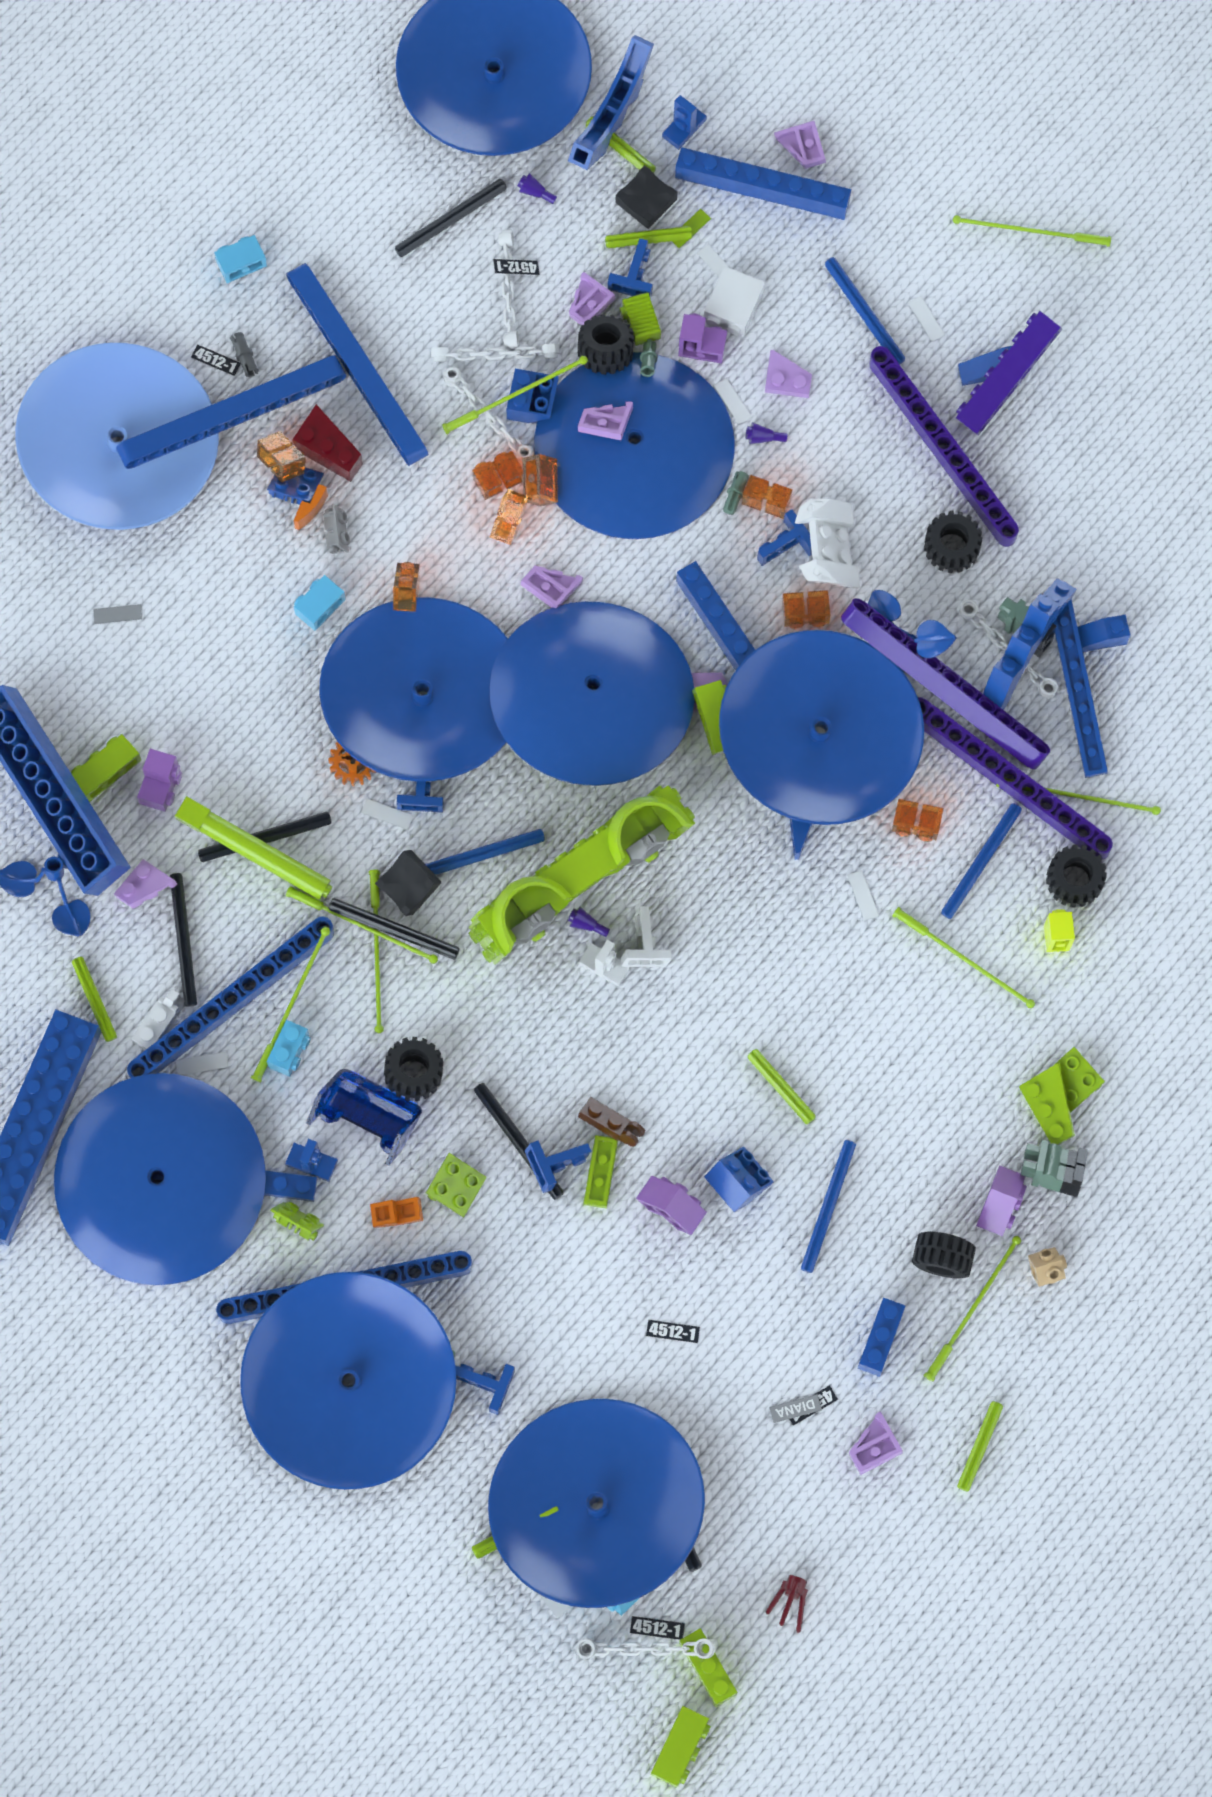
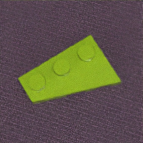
[1018,1063,1075,1145]

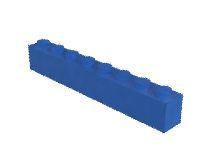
[675,147,852,220]

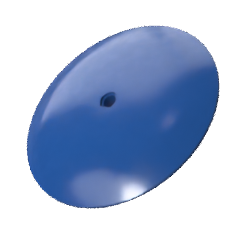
[396,0,592,156]
[534,352,735,539]
[319,597,508,781]
[490,601,695,786]
[719,630,924,825]
[54,1073,266,1285]
[240,1272,456,1490]
[488,1399,705,1608]

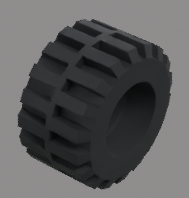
[577,315,634,375]
[924,511,983,573]
[1046,845,1107,908]
[384,1037,444,1101]
[912,1231,976,1279]

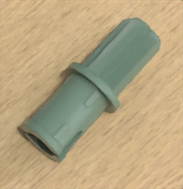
[640,339,658,377]
[723,471,749,515]

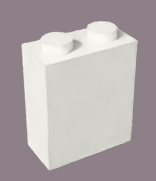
[704,266,765,336]

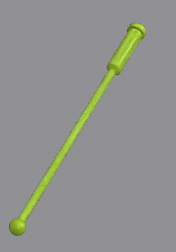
[953,215,1112,247]
[442,356,588,434]
[996,778,1161,815]
[369,870,384,1033]
[286,886,438,964]
[892,907,1035,1008]
[250,927,330,1083]
[923,1236,1021,1382]

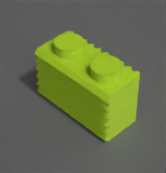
[619,292,661,346]

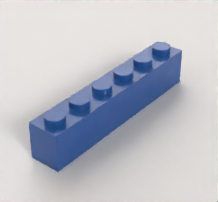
[676,561,755,671]

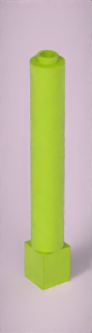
[175,796,333,900]

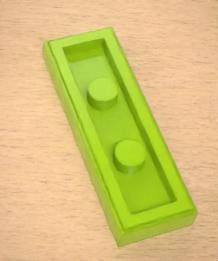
[583,1135,618,1209]

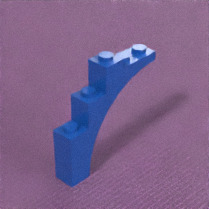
[568,35,654,170]
[983,578,1077,710]

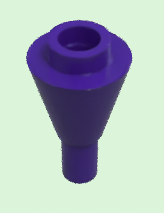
[517,173,557,204]
[745,422,788,444]
[567,906,610,937]

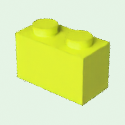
[1044,909,1075,953]

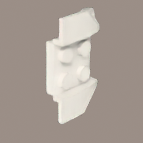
[795,499,860,589]

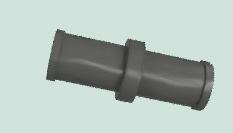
[230,332,259,377]

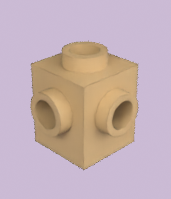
[1028,1247,1067,1287]

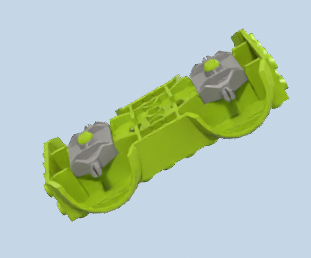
[468,785,695,965]

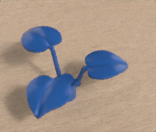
[868,590,957,674]
[0,854,91,936]

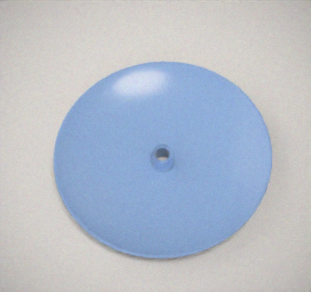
[15,343,219,530]

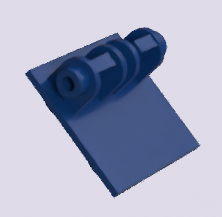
[267,460,324,505]

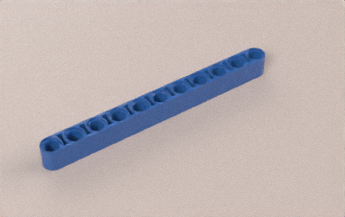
[286,263,429,466]
[116,355,347,469]
[127,916,334,1078]
[216,1251,472,1324]

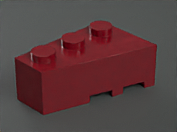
[292,404,363,482]

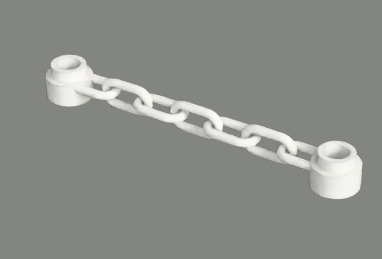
[498,229,520,349]
[431,344,560,362]
[443,367,534,465]
[959,599,1058,698]
[576,1639,715,1659]

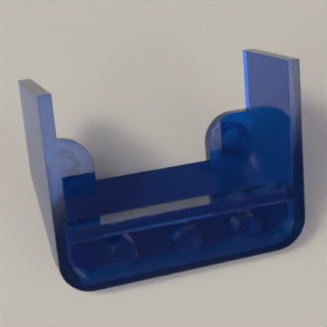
[306,1069,422,1166]

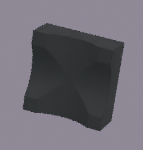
[615,165,678,229]
[375,850,442,916]

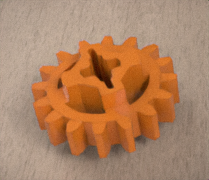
[328,742,376,786]

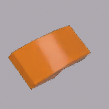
[294,484,328,530]
[370,1197,423,1228]

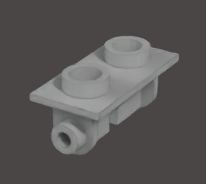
[323,504,350,554]

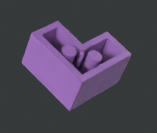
[678,313,727,364]
[137,748,182,812]
[976,1165,1027,1236]
[636,1176,707,1235]

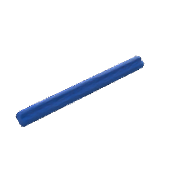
[825,257,905,365]
[941,803,1022,919]
[425,829,545,875]
[801,1140,856,1273]

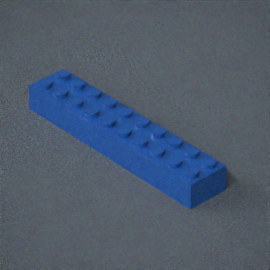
[0,685,131,896]
[0,1009,102,1246]

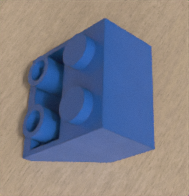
[506,368,559,423]
[704,1147,774,1212]

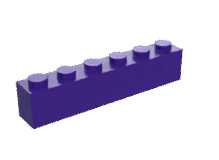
[956,311,1062,436]

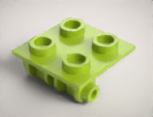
[1054,1047,1105,1112]
[426,1153,487,1218]
[270,1202,324,1241]

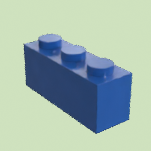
[857,1297,906,1377]

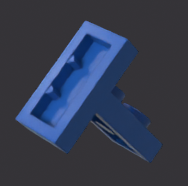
[662,95,707,150]
[608,238,653,299]
[757,509,812,566]
[397,781,444,813]
[285,1139,338,1182]
[525,1140,592,1193]
[455,1364,515,1415]

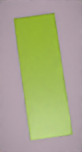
[672,209,712,248]

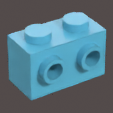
[214,235,267,283]
[294,575,346,631]
[267,1020,311,1077]

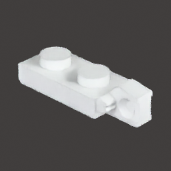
[131,989,181,1049]

